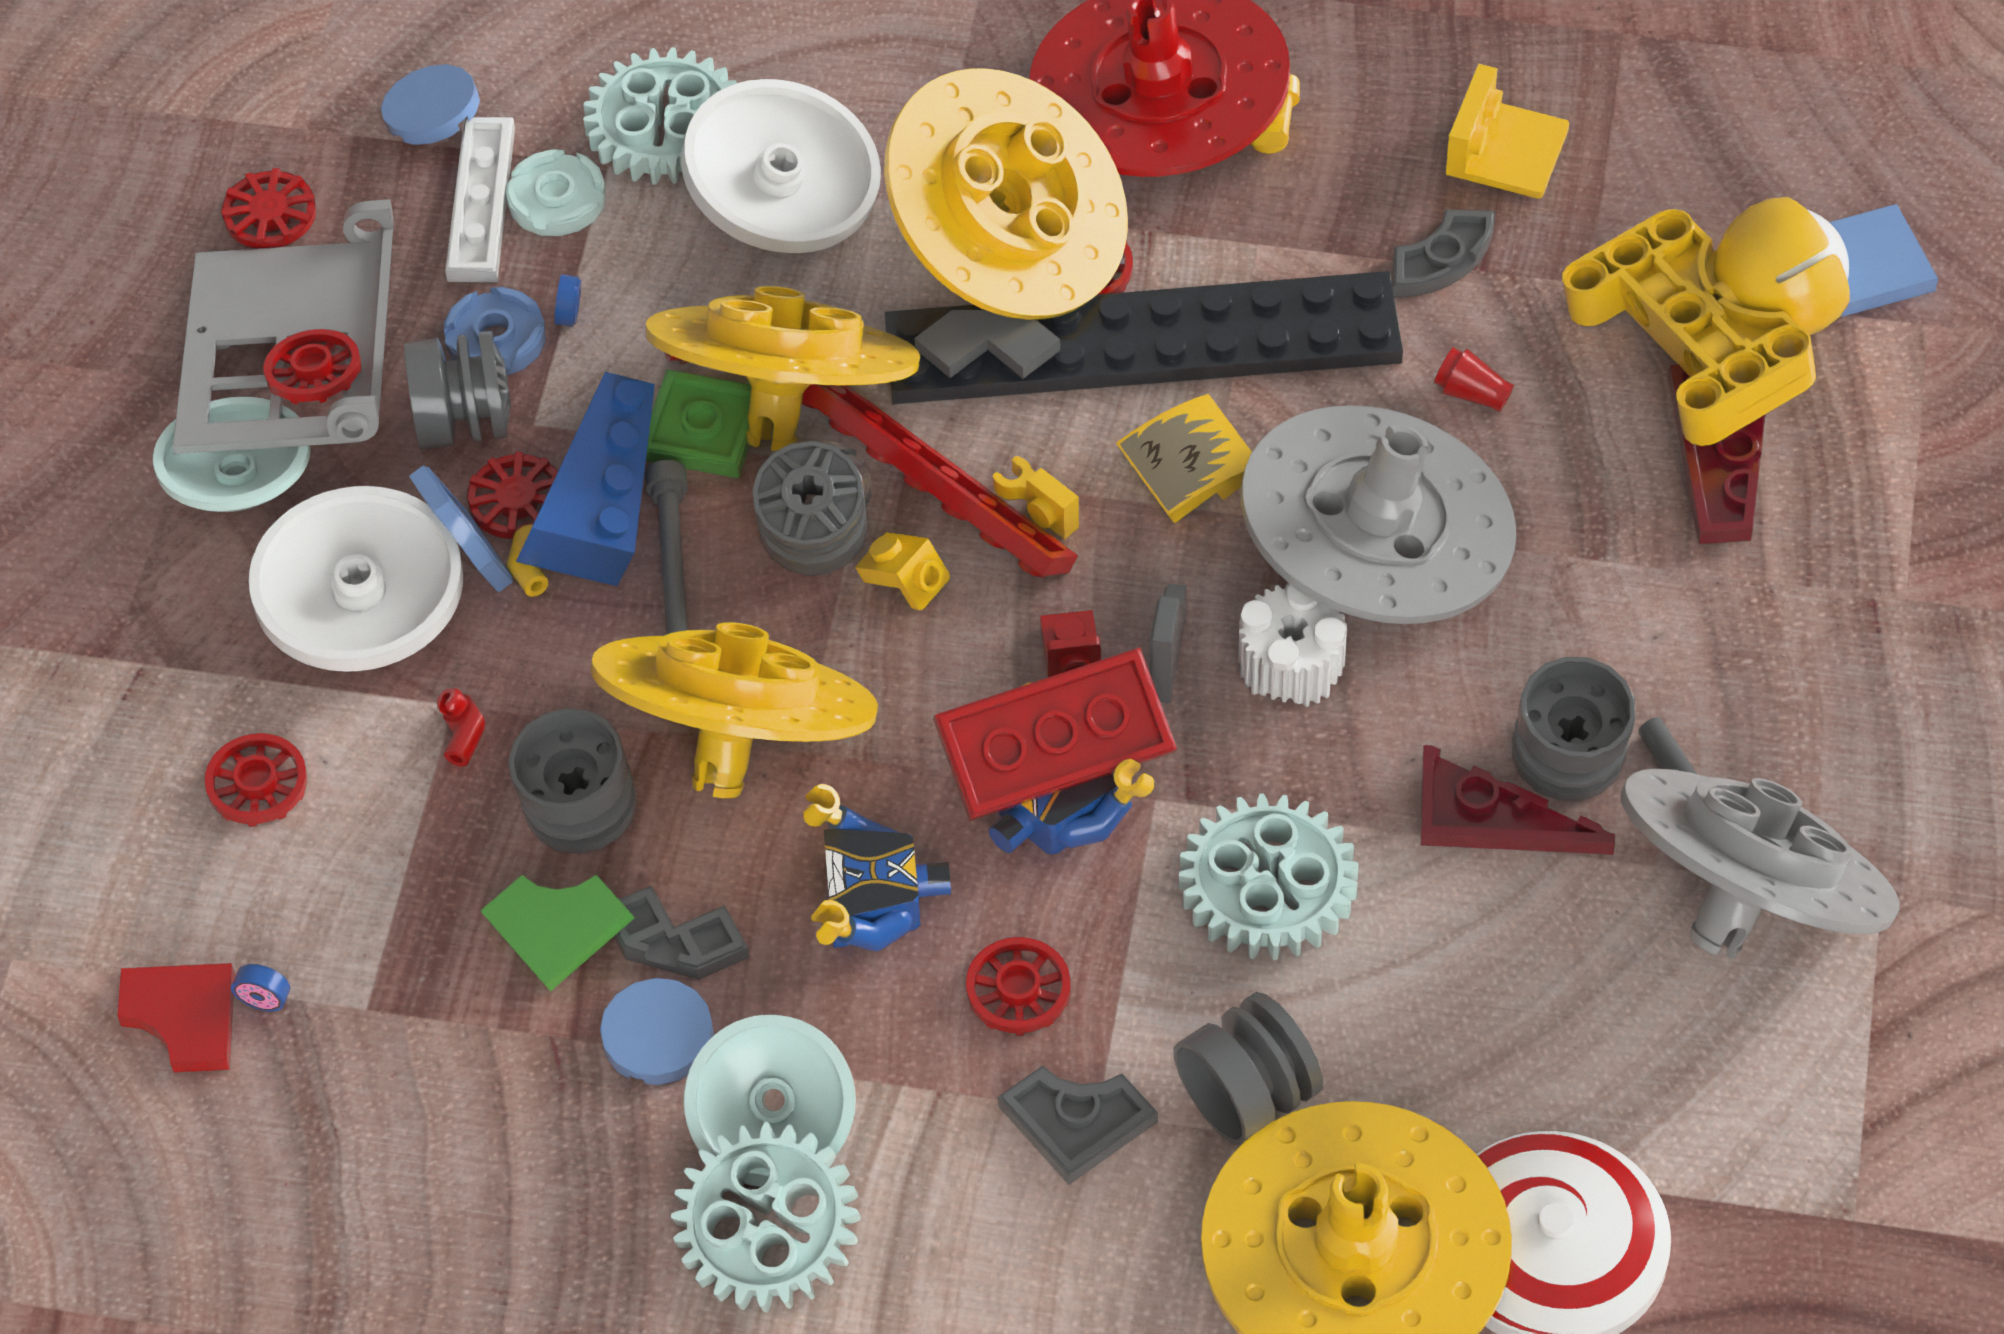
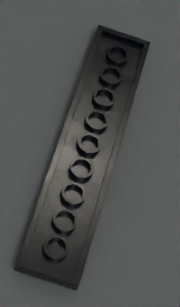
[884,271,1403,405]

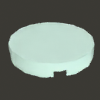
[505,149,606,236]

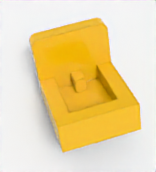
[855,532,950,610]

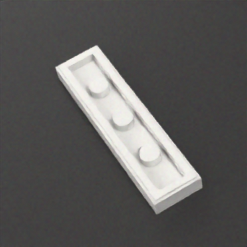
[445,117,515,282]

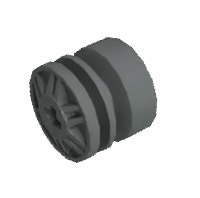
[404,330,511,450]
[752,441,868,576]
[1512,657,1636,801]
[508,708,638,854]
[1173,992,1323,1145]

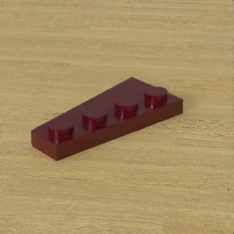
[1668,364,1766,544]

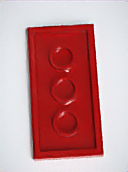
[933,647,1177,821]

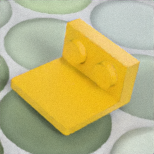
[1446,63,1569,199]

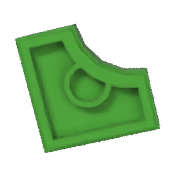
[481,875,634,992]

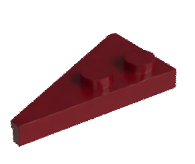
[1420,745,1615,855]

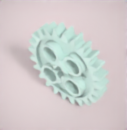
[583,47,737,185]
[1179,793,1359,960]
[671,1122,861,1312]

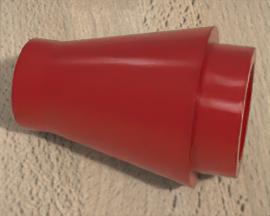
[1434,347,1515,412]

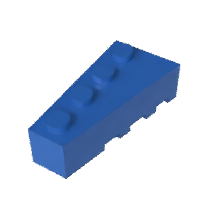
[516,372,655,586]

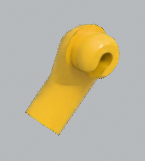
[506,524,549,597]

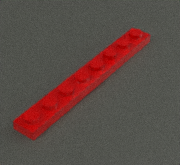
[802,384,1078,578]

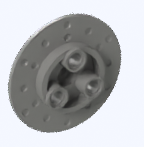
[1240,405,1516,624]
[1621,769,1900,959]

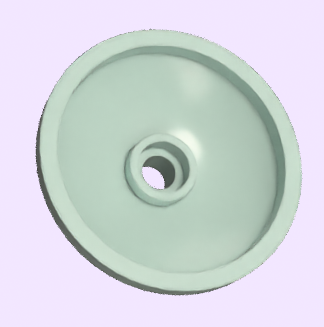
[153,397,311,512]
[684,1015,856,1187]

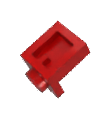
[1040,610,1101,677]

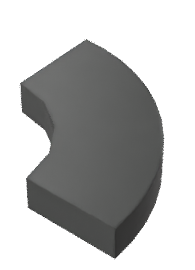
[1393,209,1496,297]

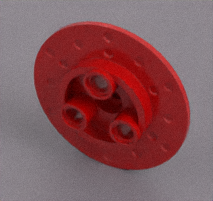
[1029,0,1291,177]

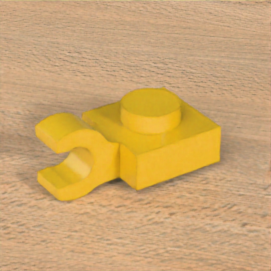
[992,456,1079,540]

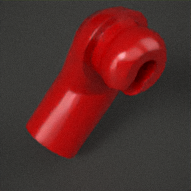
[436,688,486,767]

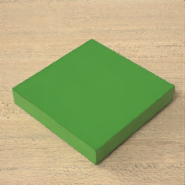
[646,369,751,479]

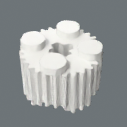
[1238,584,1347,707]

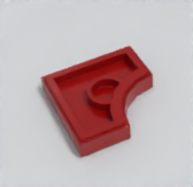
[117,963,235,1073]

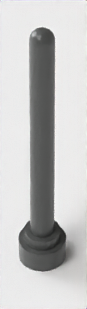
[645,460,688,634]

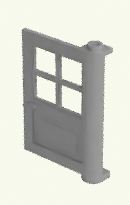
[173,200,394,454]

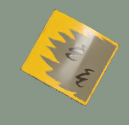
[1116,394,1252,523]

